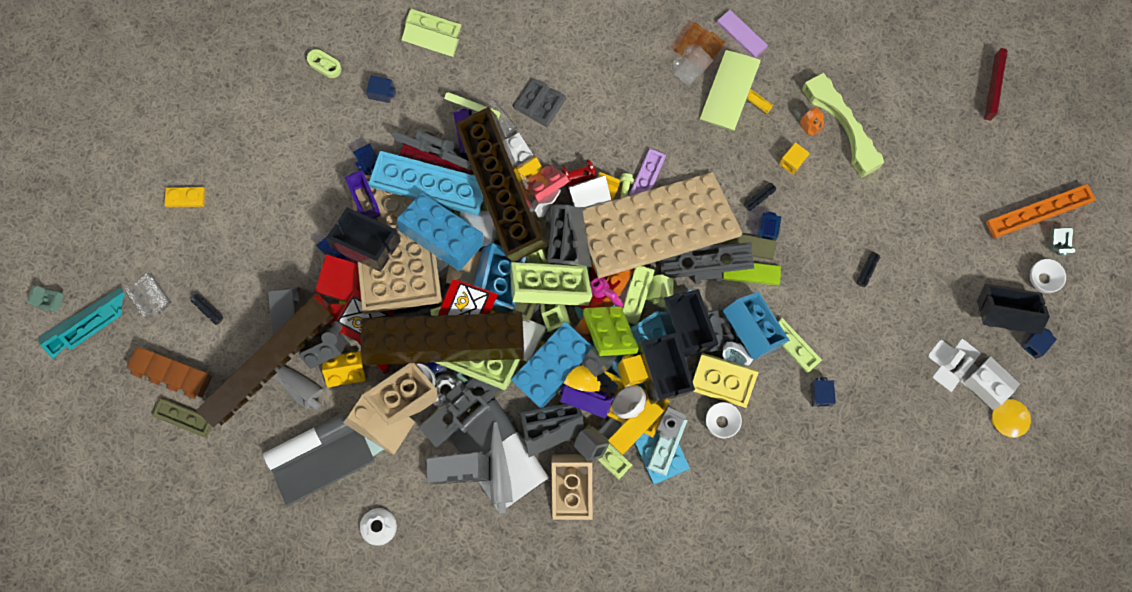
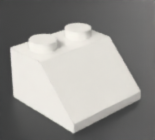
[964,356,1020,410]

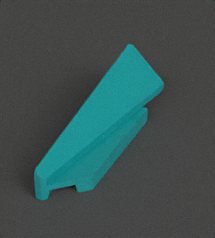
[38,287,125,359]

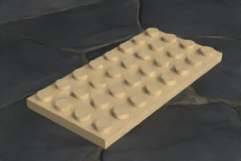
[582,172,742,278]
[352,175,442,314]

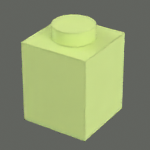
[646,275,674,305]

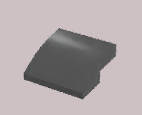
[514,79,566,127]

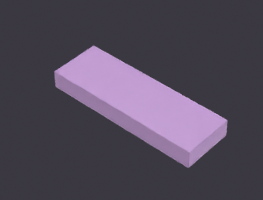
[717,10,768,58]
[628,148,666,196]

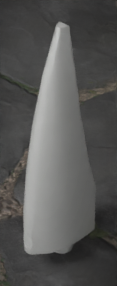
[274,366,323,410]
[490,422,513,514]

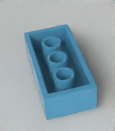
[397,192,483,272]
[511,321,594,408]

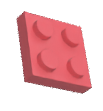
[523,165,569,201]

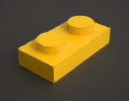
[165,187,205,207]

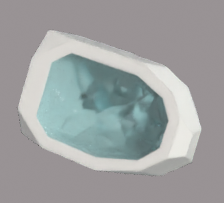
[722,341,753,366]

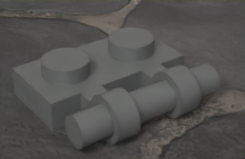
[706,309,736,353]

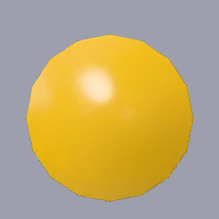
[991,399,1031,438]

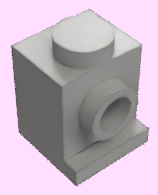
[656,407,686,441]

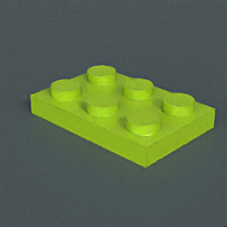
[583,306,639,356]

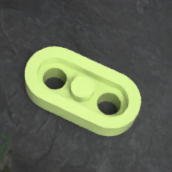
[307,49,342,78]

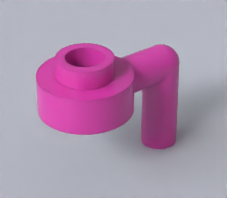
[590,277,623,307]

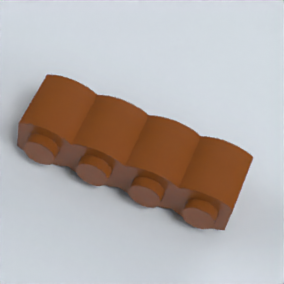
[126,346,212,399]

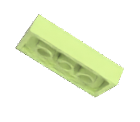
[700,50,761,132]
[511,262,592,306]
[435,359,521,390]

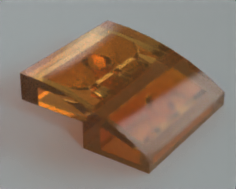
[673,22,725,70]

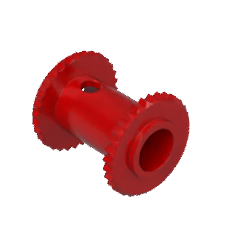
[562,159,597,191]

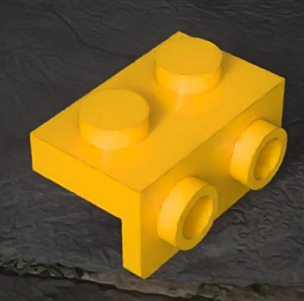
[322,351,366,388]

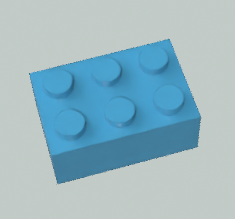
[474,243,526,313]
[723,292,790,360]

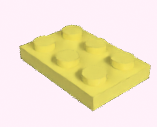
[693,353,759,408]

